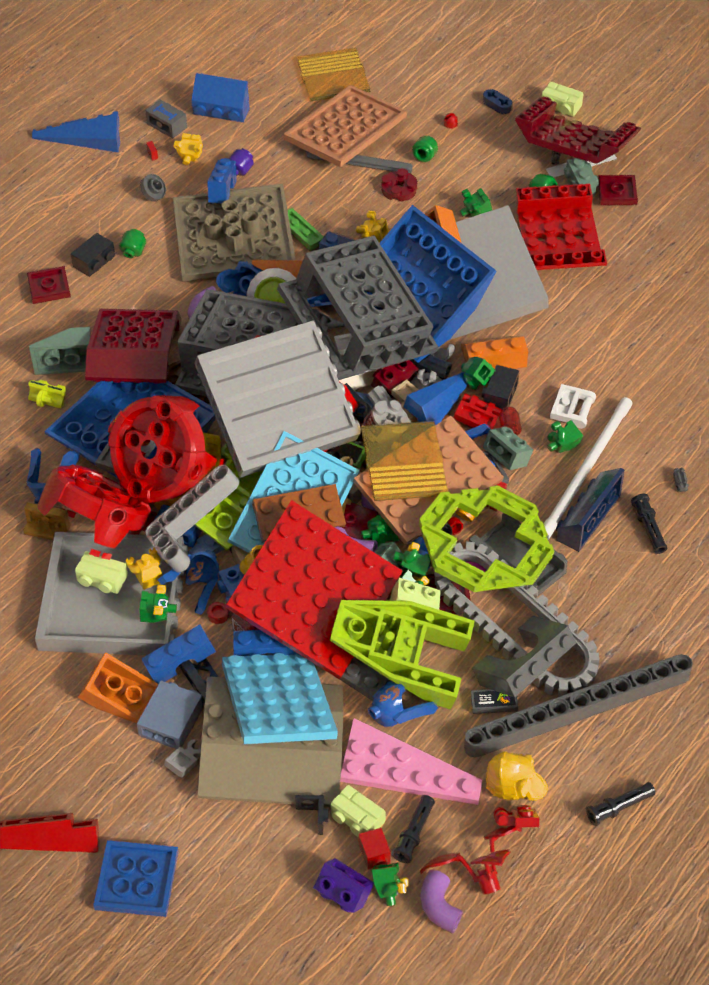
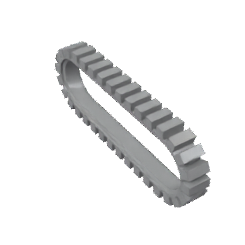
[434,542,599,697]

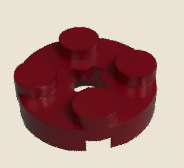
[381,168,418,201]

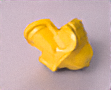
[486,751,548,801]

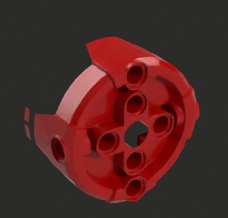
[108,395,224,503]
[37,464,151,560]

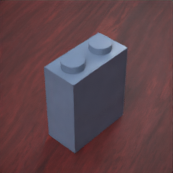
[137,681,204,749]

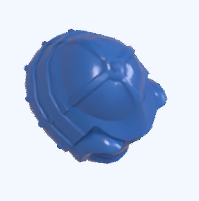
[216,261,264,296]

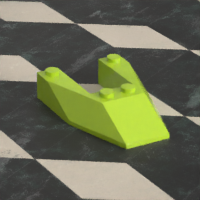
[330,600,475,709]

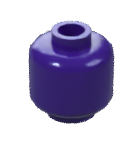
[228,148,254,176]

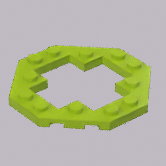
[418,486,554,592]

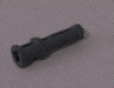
[631,493,668,554]
[586,782,656,827]
[391,795,435,863]

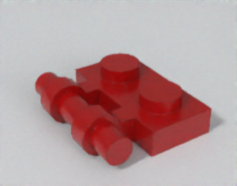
[453,393,502,434]
[493,805,540,828]

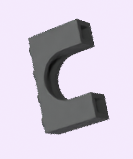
[472,616,576,697]

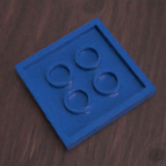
[93,840,179,917]

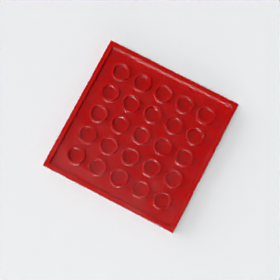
[225,500,403,679]

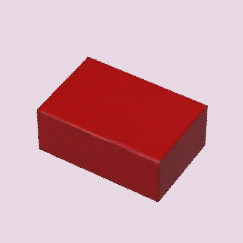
[146,141,158,161]

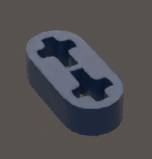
[483,89,512,114]

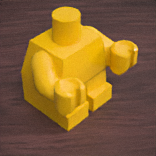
[173,133,203,166]
[356,211,389,243]
[125,547,163,590]

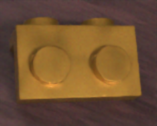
[23,502,70,541]

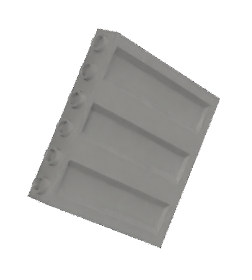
[194,321,361,478]

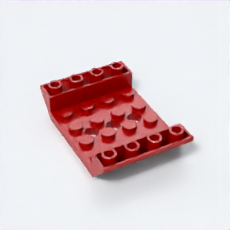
[516,184,607,270]

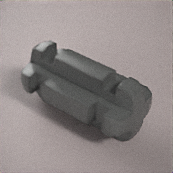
[673,467,689,492]

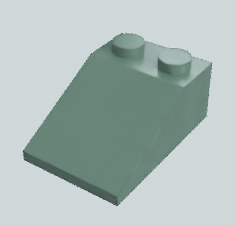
[29,327,91,375]

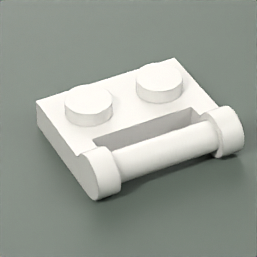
[550,384,596,429]

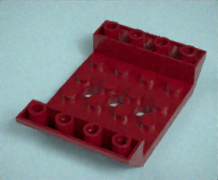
[515,97,641,164]
[85,308,181,384]

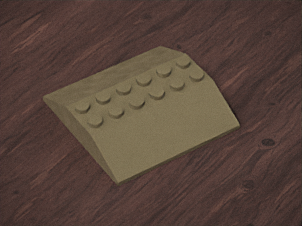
[197,676,343,807]

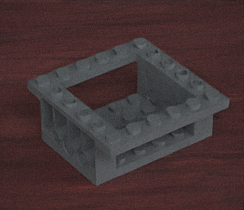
[277,236,438,380]
[175,289,329,397]

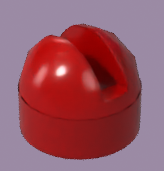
[444,113,458,129]
[447,516,463,535]

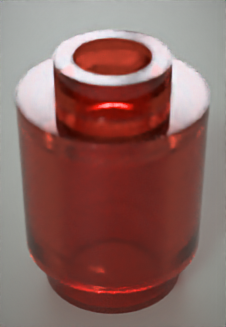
[499,407,522,435]

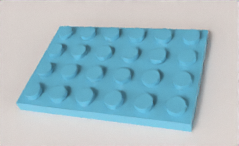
[227,431,360,553]
[222,653,338,744]

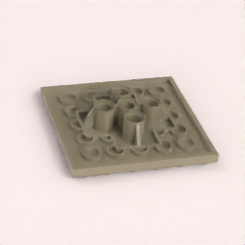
[173,183,295,282]

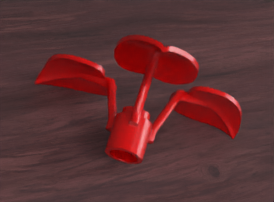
[420,826,523,895]

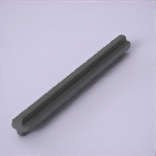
[307,151,413,173]

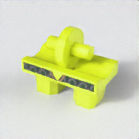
[28,380,66,409]

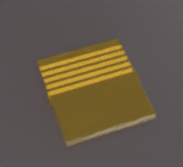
[297,47,371,101]
[361,421,448,501]

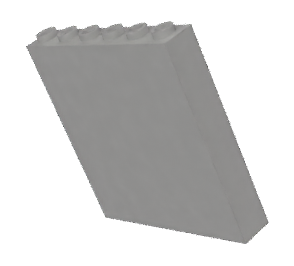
[449,205,549,340]
[35,532,188,655]

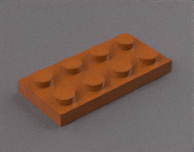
[252,484,346,543]

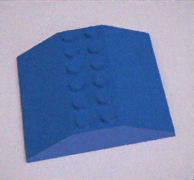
[364,205,497,363]
[44,381,216,478]

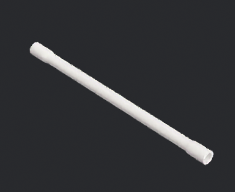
[544,397,632,540]

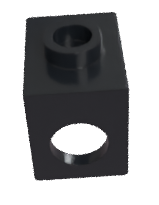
[295,795,329,835]

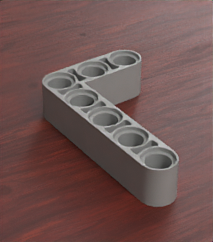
[145,465,239,572]

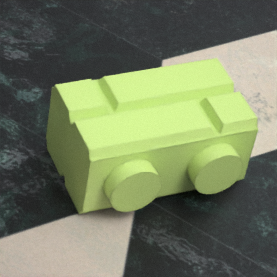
[542,82,583,117]
[75,551,128,594]
[331,785,386,837]

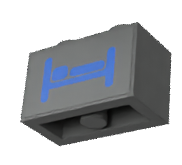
[145,99,187,138]

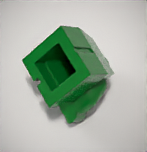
[459,188,493,217]
[461,356,495,390]
[547,420,584,453]
[361,515,399,547]

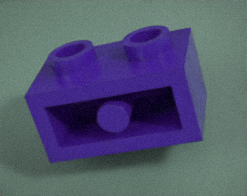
[313,858,374,913]

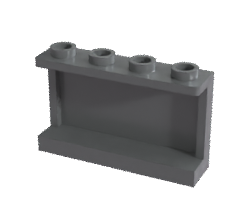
[469,513,568,596]

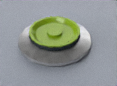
[247,268,296,304]

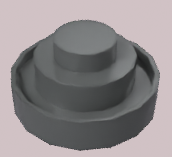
[140,174,166,201]

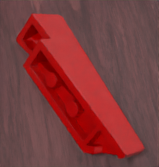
[0,813,99,853]

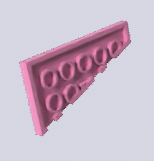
[340,718,482,805]

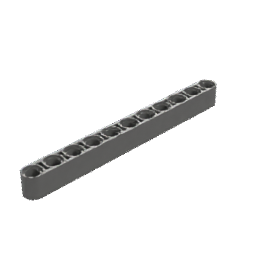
[464,654,693,758]

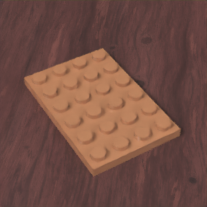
[284,85,407,167]
[353,416,504,546]

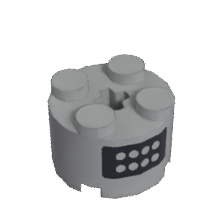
[362,400,411,448]

